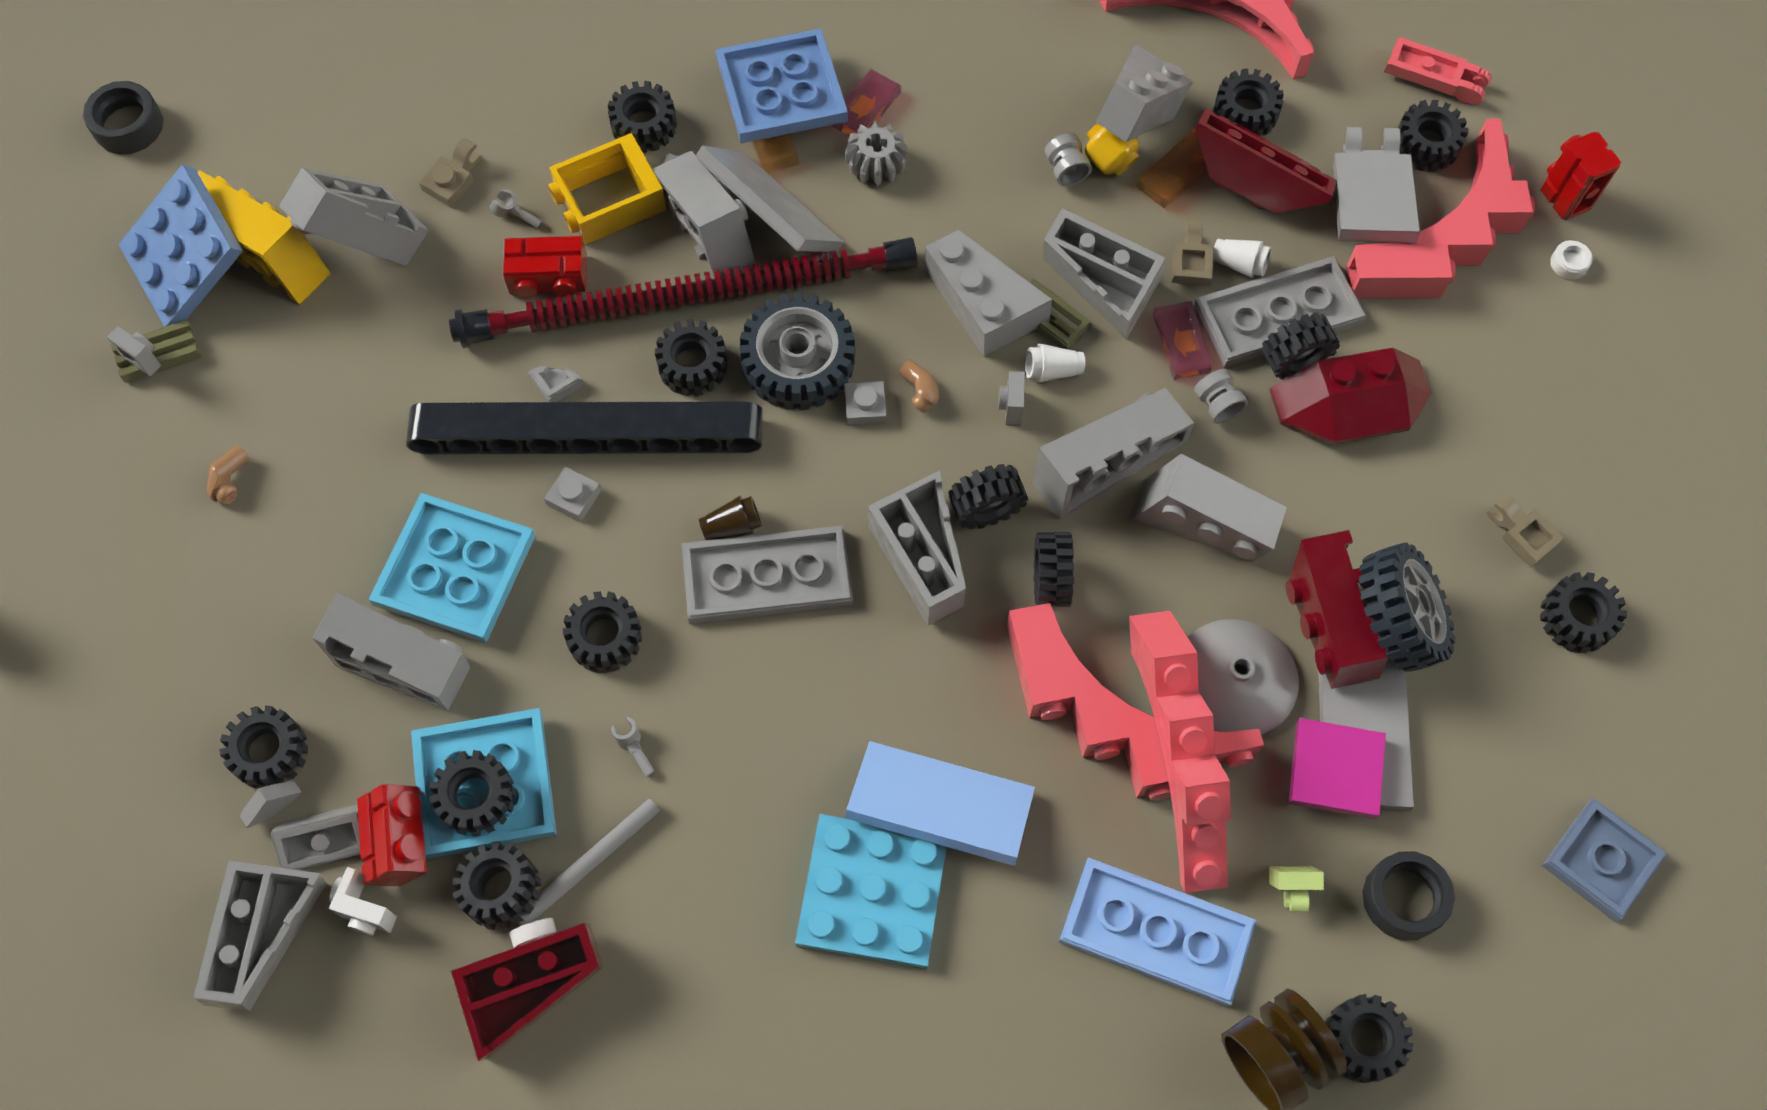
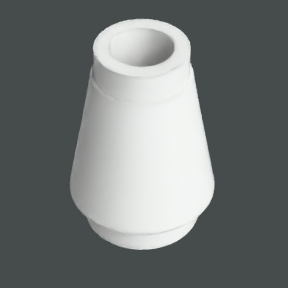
[1213,238,1271,278]
[1025,343,1085,383]

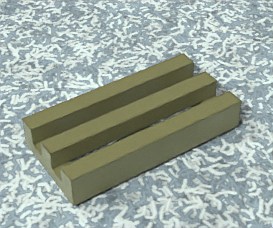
[1030,278,1093,350]
[111,319,201,383]

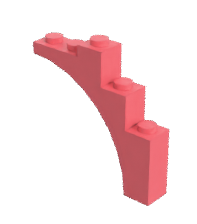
[1099,0,1314,79]
[1346,119,1535,298]
[1007,603,1264,801]
[1129,611,1231,893]

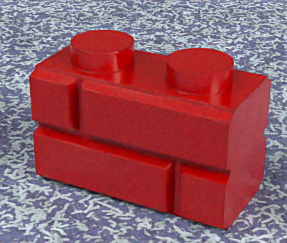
[1540,132,1622,220]
[503,236,587,298]
[357,784,427,887]

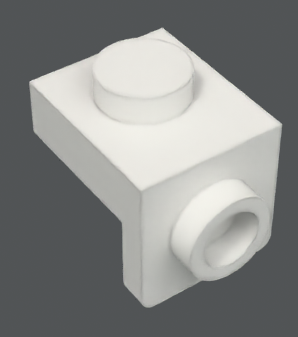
[329,867,397,936]

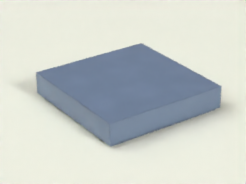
[1541,798,1668,923]

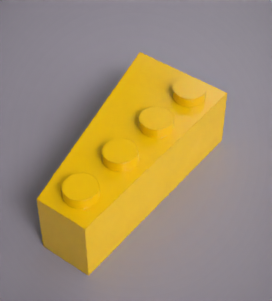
[197,170,331,305]

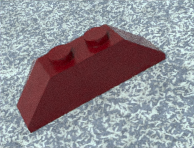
[1195,108,1337,214]
[1269,347,1432,445]

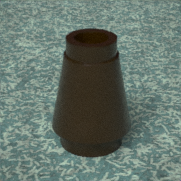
[699,496,762,540]

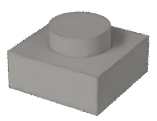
[107,326,161,376]
[998,371,1025,425]
[845,381,886,425]
[544,467,602,522]

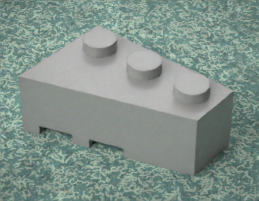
[1096,43,1194,142]
[652,151,756,279]
[279,168,429,266]
[1043,208,1166,339]
[925,230,1052,357]
[1131,454,1287,560]
[868,470,966,625]
[312,593,471,711]
[193,860,327,1011]

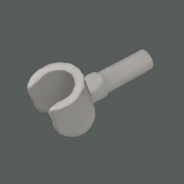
[489,189,542,229]
[611,717,655,777]

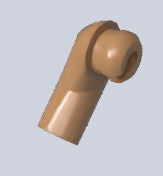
[899,359,939,413]
[207,446,249,505]

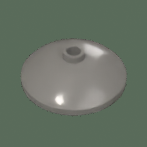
[1188,619,1299,737]

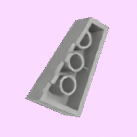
[1032,388,1194,519]

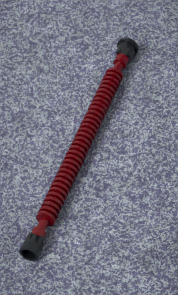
[449,237,918,349]

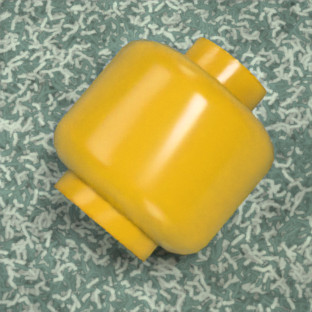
[1085,123,1140,176]

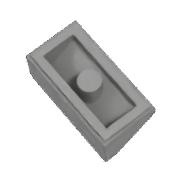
[271,804,360,870]

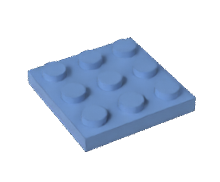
[715,29,848,144]
[118,164,243,327]

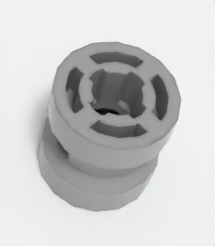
[1044,133,1092,186]
[1194,369,1248,424]

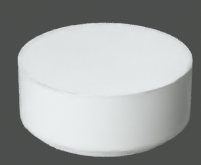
[1550,240,1593,280]
[509,918,557,948]

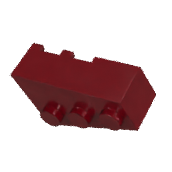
[1286,530,1388,689]
[451,923,604,1061]

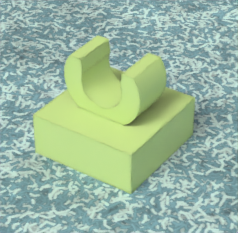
[1269,866,1324,911]

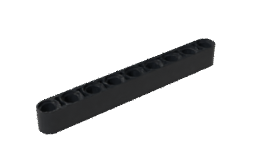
[406,401,763,455]

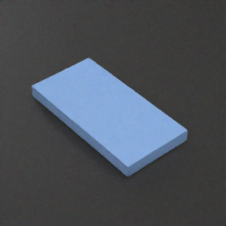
[845,741,1035,866]
[1059,857,1256,1007]

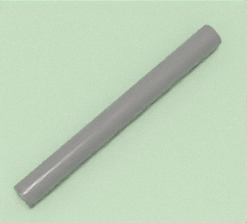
[519,799,660,926]

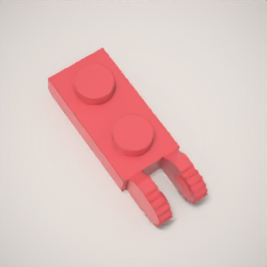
[1384,37,1492,105]

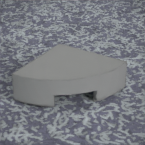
[528,366,584,402]
[240,781,301,828]

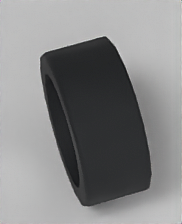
[83,81,164,154]
[1362,851,1455,940]

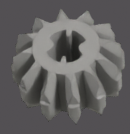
[845,121,908,187]

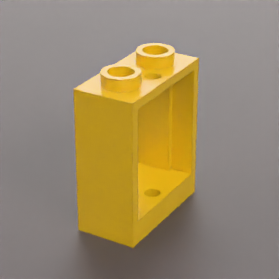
[548,133,667,245]

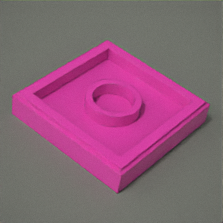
[1289,718,1386,820]

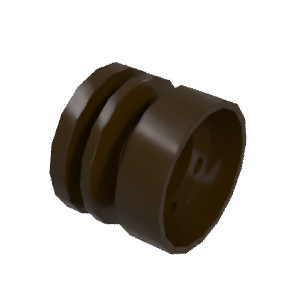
[1221,988,1347,1110]

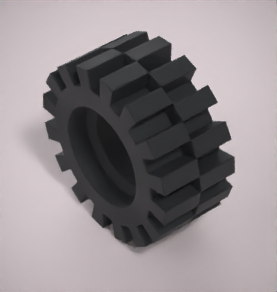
[1213,68,1284,136]
[608,81,677,153]
[1398,99,1468,172]
[1261,313,1340,380]
[655,319,728,396]
[948,464,1028,529]
[1033,532,1074,607]
[1540,572,1627,653]
[563,591,642,673]
[219,705,308,789]
[429,750,516,837]
[452,841,541,930]
[1325,994,1414,1083]

